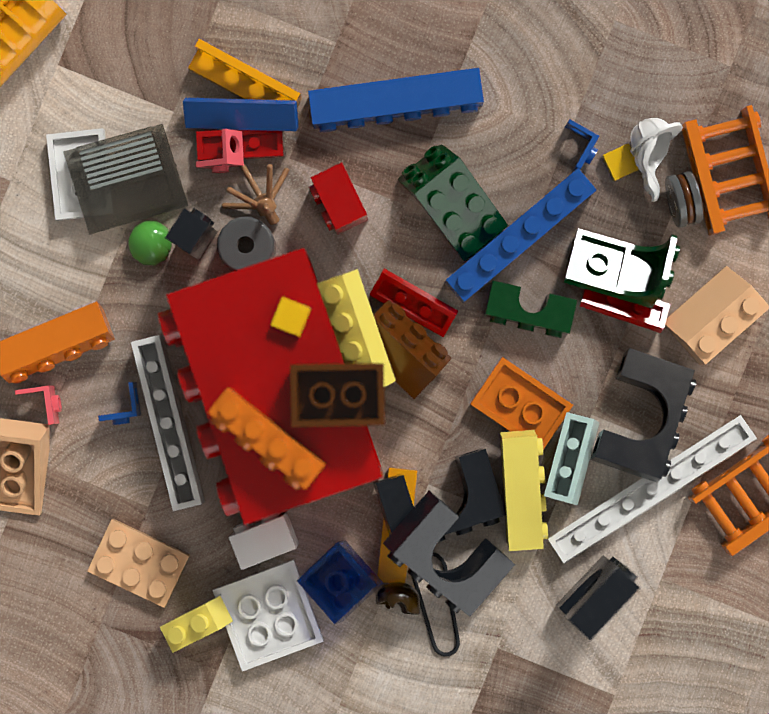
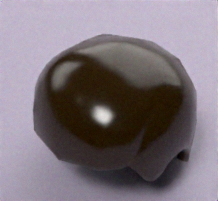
[376,582,420,615]

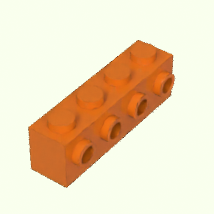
[0,301,115,383]
[208,388,326,489]

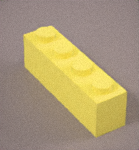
[317,269,396,387]
[500,430,548,551]

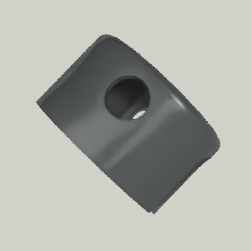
[217,217,276,272]

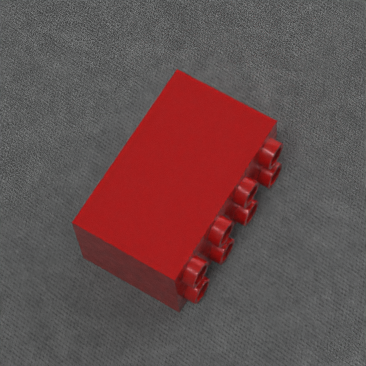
[158,248,383,525]

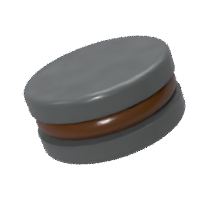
[665,171,703,228]

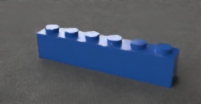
[308,68,484,132]
[445,168,597,303]

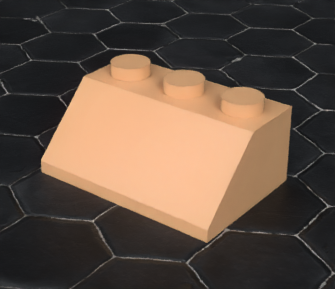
[665,266,769,365]

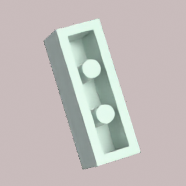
[544,412,600,505]

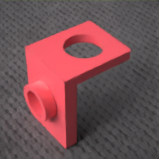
[196,129,244,173]
[15,386,62,425]

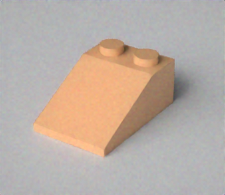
[0,418,50,516]

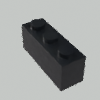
[165,208,217,260]

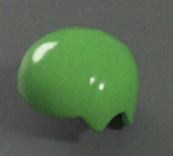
[128,220,172,265]

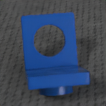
[565,119,599,171]
[98,382,141,425]

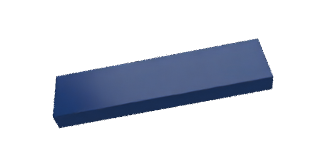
[183,98,299,131]

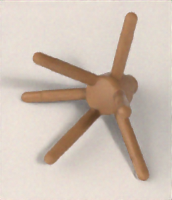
[222,164,289,225]

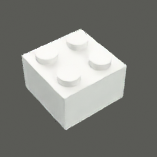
[229,511,299,570]

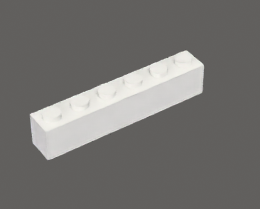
[131,335,205,511]

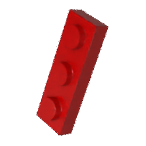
[196,130,284,161]
[369,268,458,337]
[579,289,670,333]

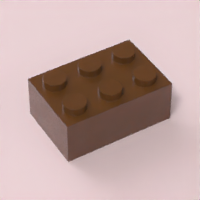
[373,300,452,400]
[290,363,385,427]

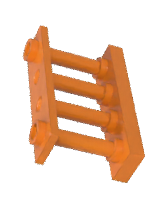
[682,105,769,236]
[688,435,769,556]

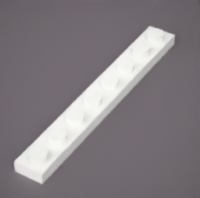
[548,415,757,564]

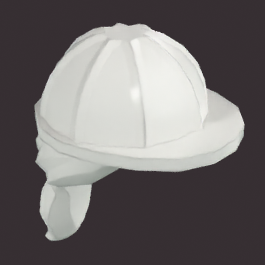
[630,118,683,202]

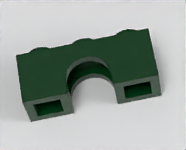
[484,280,578,338]

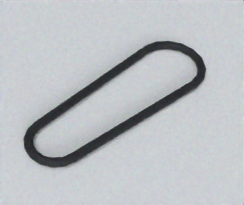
[411,552,460,657]

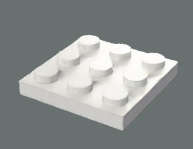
[212,560,324,672]

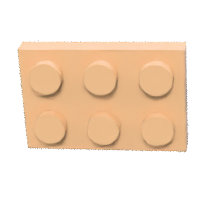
[87,519,190,608]

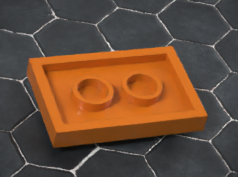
[470,357,573,450]

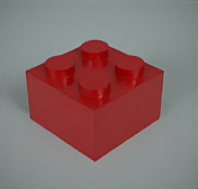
[309,162,368,235]

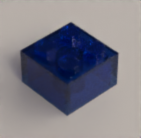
[297,540,383,624]

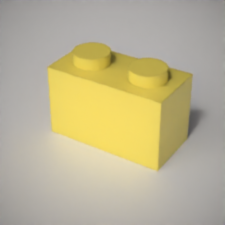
[160,596,233,653]

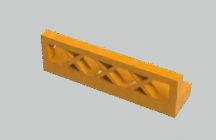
[188,39,302,108]

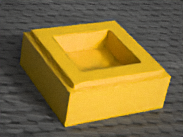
[602,143,639,182]
[271,297,311,337]

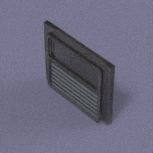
[63,124,189,235]

